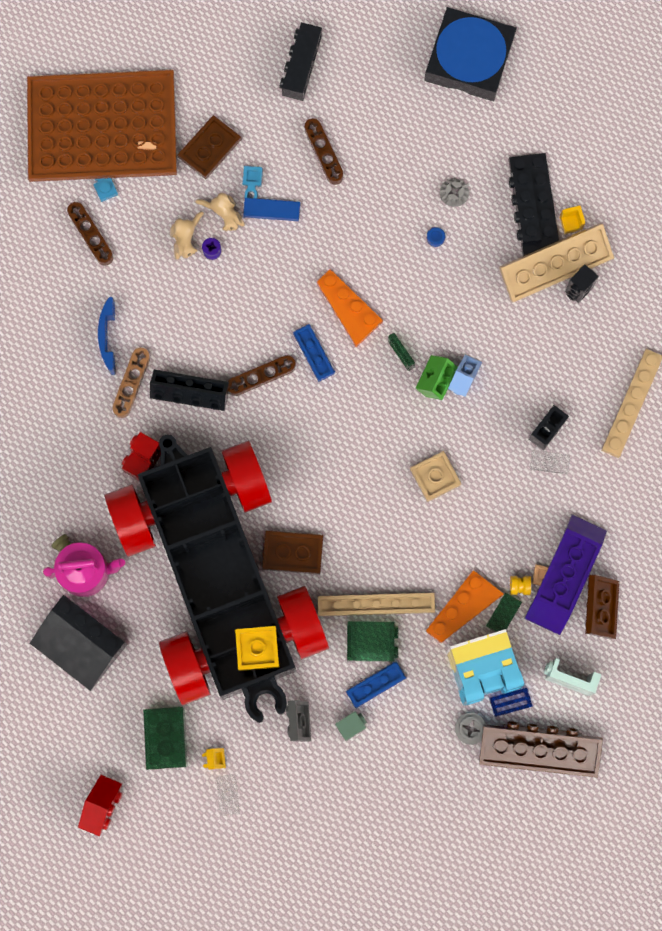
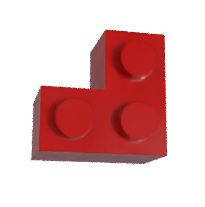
[121,432,161,481]
[78,774,123,837]

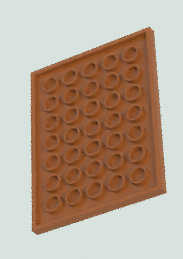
[27,70,177,182]

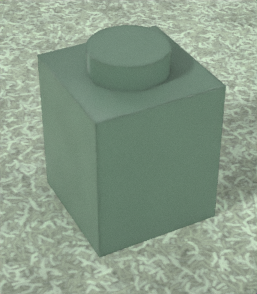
[335,711,367,741]

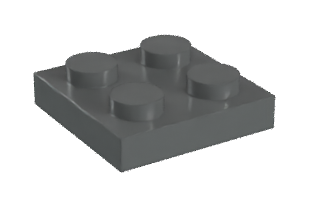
[286,700,311,742]

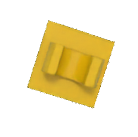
[202,748,226,770]

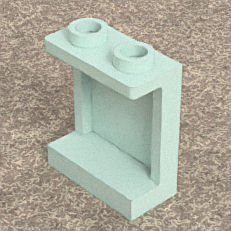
[544,658,602,696]

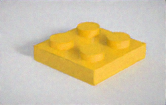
[235,626,279,670]

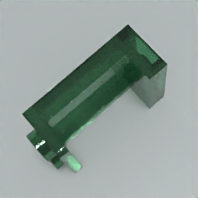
[347,621,398,663]

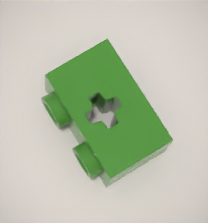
[415,355,458,400]

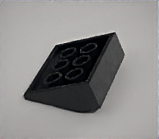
[30,595,127,691]

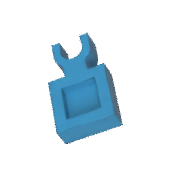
[242,166,263,199]
[93,178,118,202]

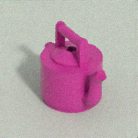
[43,543,126,597]

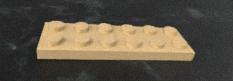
[499,223,614,302]

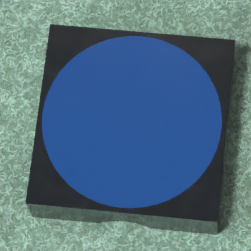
[424,7,517,102]

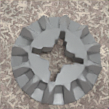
[440,178,469,207]
[455,713,486,745]

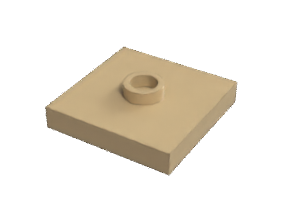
[410,451,461,502]

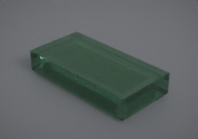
[388,333,415,371]
[486,592,522,632]

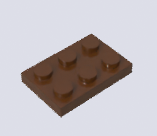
[177,115,242,179]
[262,531,324,575]
[585,575,620,639]

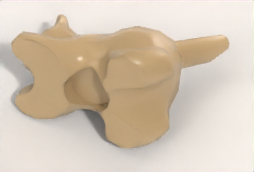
[195,193,245,232]
[170,211,204,260]

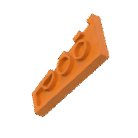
[317,269,383,347]
[425,570,504,643]

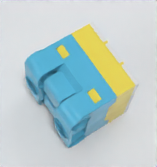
[446,629,524,706]

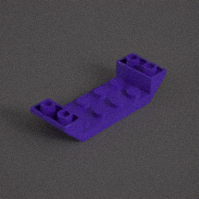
[524,515,607,635]

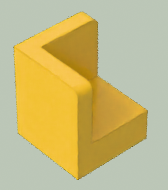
[559,205,585,234]

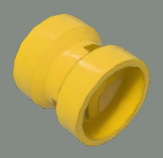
[510,576,531,595]

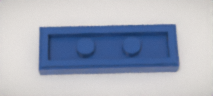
[243,198,300,222]
[293,324,335,382]
[346,662,406,708]

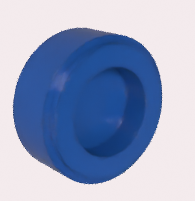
[427,227,445,247]

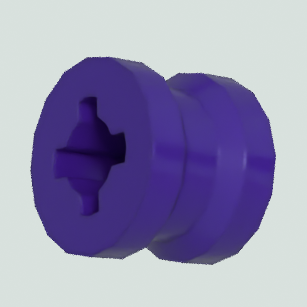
[202,238,221,260]

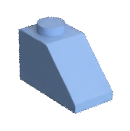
[448,354,482,397]

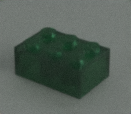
[143,707,188,771]

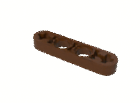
[304,118,343,185]
[67,202,113,266]
[228,355,296,396]

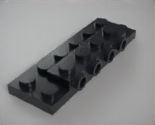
[508,153,559,256]

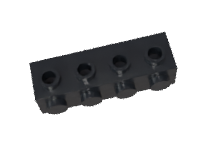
[279,22,322,101]
[150,369,229,411]

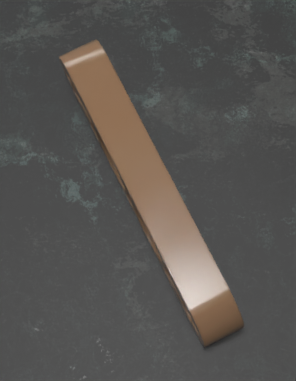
[112,347,150,418]

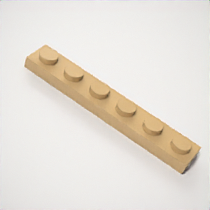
[601,349,662,458]
[318,593,435,616]

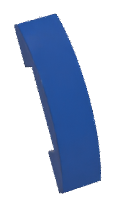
[98,297,115,375]

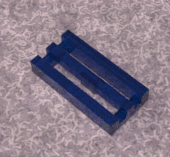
[489,688,533,717]

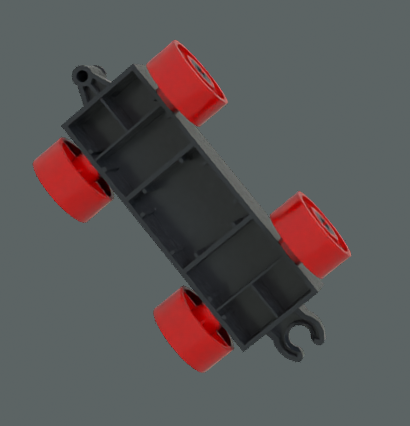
[104,434,329,723]

